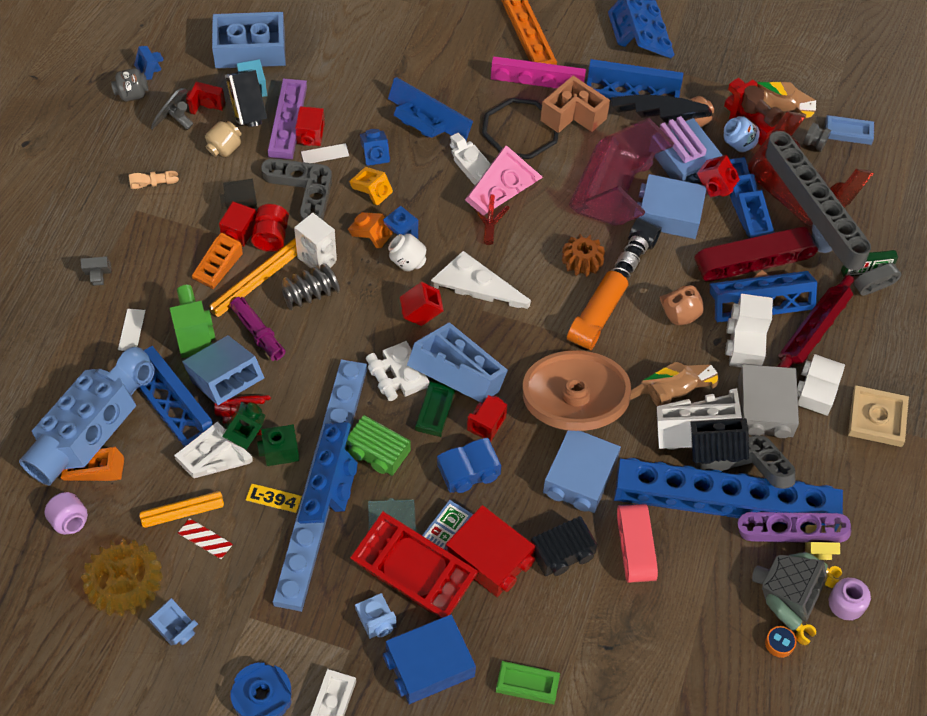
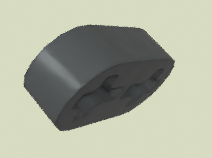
[854,263,902,296]

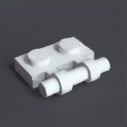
[366,341,429,401]

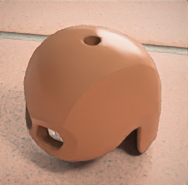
[660,285,704,326]

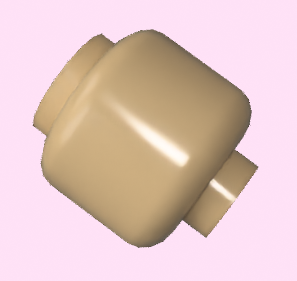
[205,121,242,157]

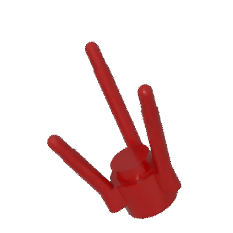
[214,395,271,436]

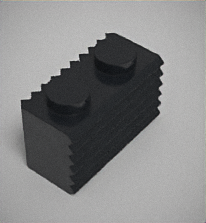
[690,418,749,464]
[530,516,598,577]

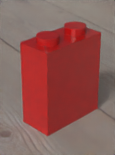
[445,505,535,597]

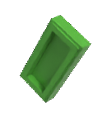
[496,661,560,705]

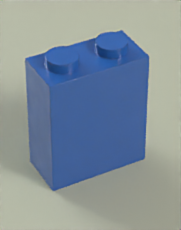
[383,614,476,704]

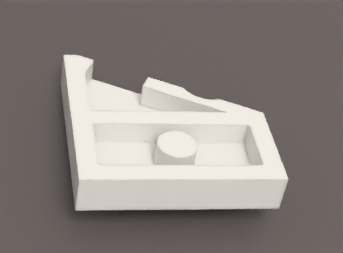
[175,422,253,478]

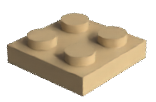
[848,385,909,447]

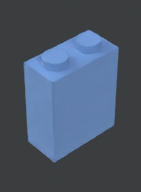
[649,118,723,184]
[634,174,706,239]
[182,335,264,405]
[543,430,621,513]

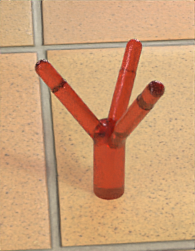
[473,194,509,245]

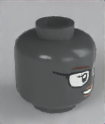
[111,68,149,102]

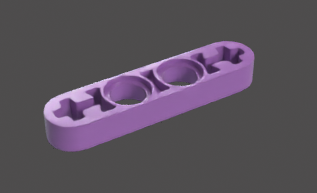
[738,512,851,543]

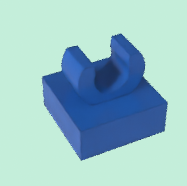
[134,46,164,80]

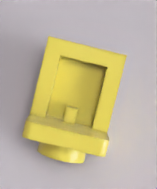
[805,525,840,560]

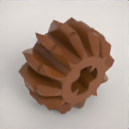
[562,234,605,277]

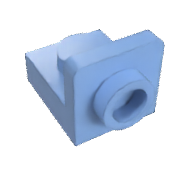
[355,593,396,639]

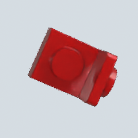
[186,82,226,115]

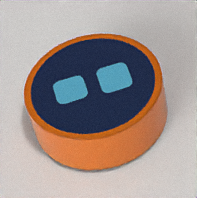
[765,626,797,658]

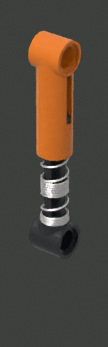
[567,217,662,351]

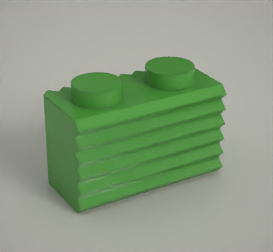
[346,415,411,476]

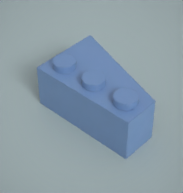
[407,322,508,403]

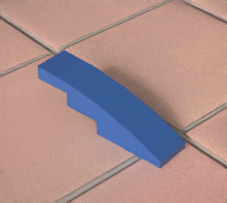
[729,157,774,238]

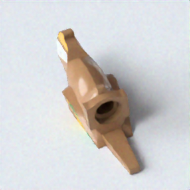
[757,82,816,119]
[630,362,718,406]

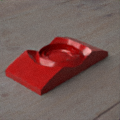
[350,511,479,618]

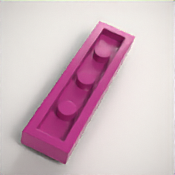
[491,56,586,88]

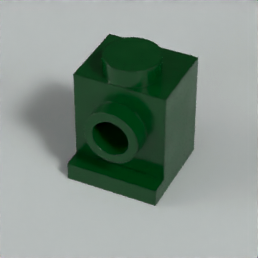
[222,402,265,450]

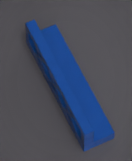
[587,59,683,100]
[710,271,817,322]
[139,346,213,447]

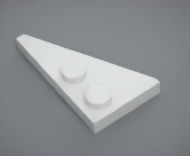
[431,251,531,309]

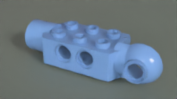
[19,347,154,486]

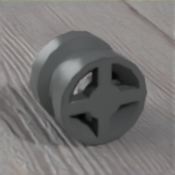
[803,123,831,152]

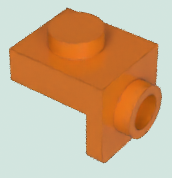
[348,212,393,248]

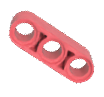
[617,504,658,583]

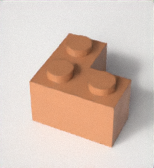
[540,76,610,133]

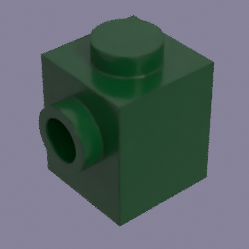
[257,424,299,466]

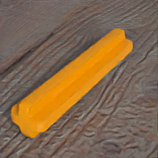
[140,491,224,528]

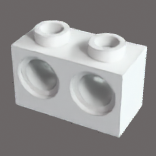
[294,213,337,270]

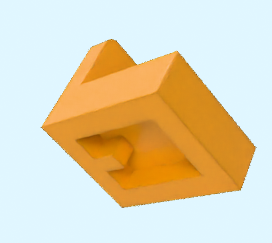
[349,167,393,205]

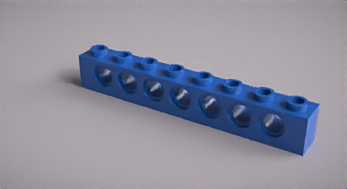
[614,458,843,532]

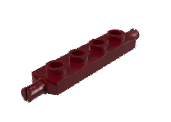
[776,275,854,368]

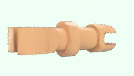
[129,171,179,189]

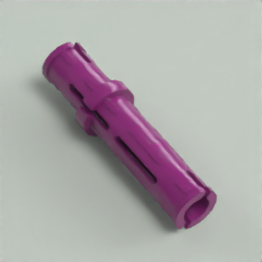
[230,296,286,361]

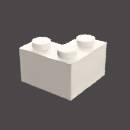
[725,294,773,368]

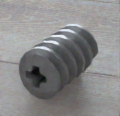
[282,263,340,310]

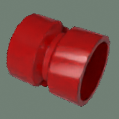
[251,204,289,252]

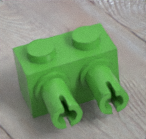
[170,285,216,358]

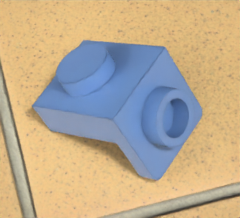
[148,598,198,645]

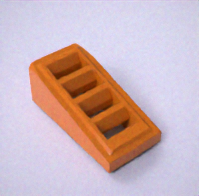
[192,233,243,289]
[61,447,124,481]

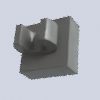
[81,257,112,286]

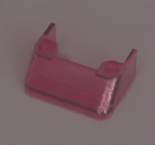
[569,118,674,226]

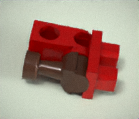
[724,78,784,148]

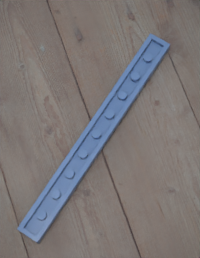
[273,359,367,612]

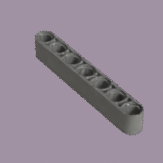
[765,131,871,271]

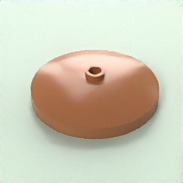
[523,351,631,431]

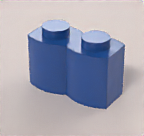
[437,438,501,493]

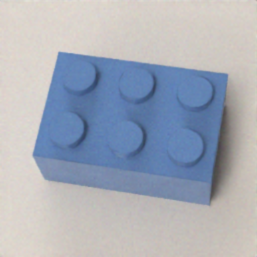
[212,12,286,68]

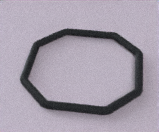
[482,98,559,159]

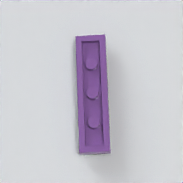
[268,79,307,160]

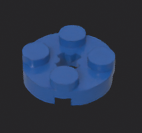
[230,663,292,716]

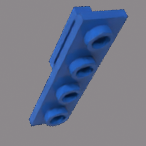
[388,77,473,141]
[297,422,358,524]

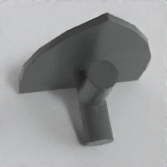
[150,88,194,130]

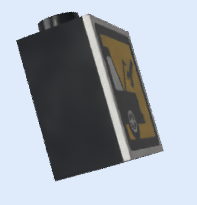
[225,69,267,127]

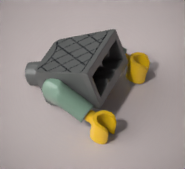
[752,552,842,645]

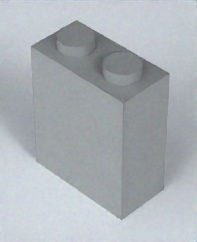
[738,364,799,438]

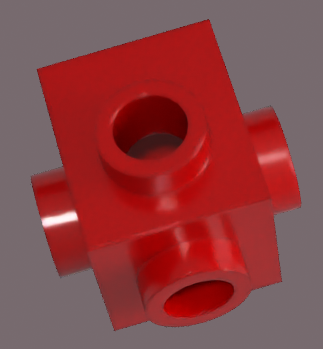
[697,155,740,197]

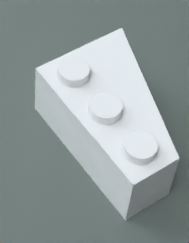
[657,388,742,450]

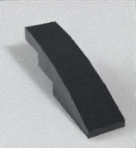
[611,95,713,124]

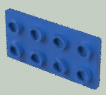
[608,0,675,58]

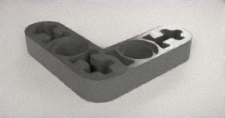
[261,159,332,222]
[695,435,796,489]

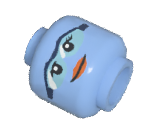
[724,116,760,152]

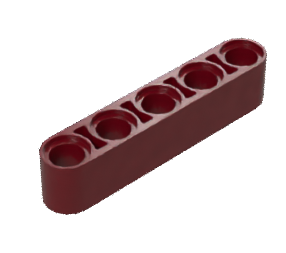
[694,227,818,282]

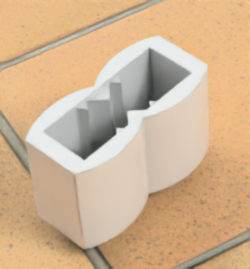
[797,354,845,416]

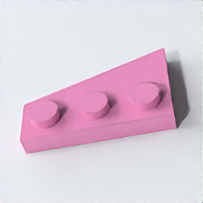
[465,145,543,216]

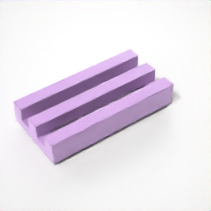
[659,116,707,163]

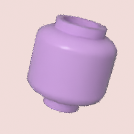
[44,492,88,535]
[829,577,871,620]

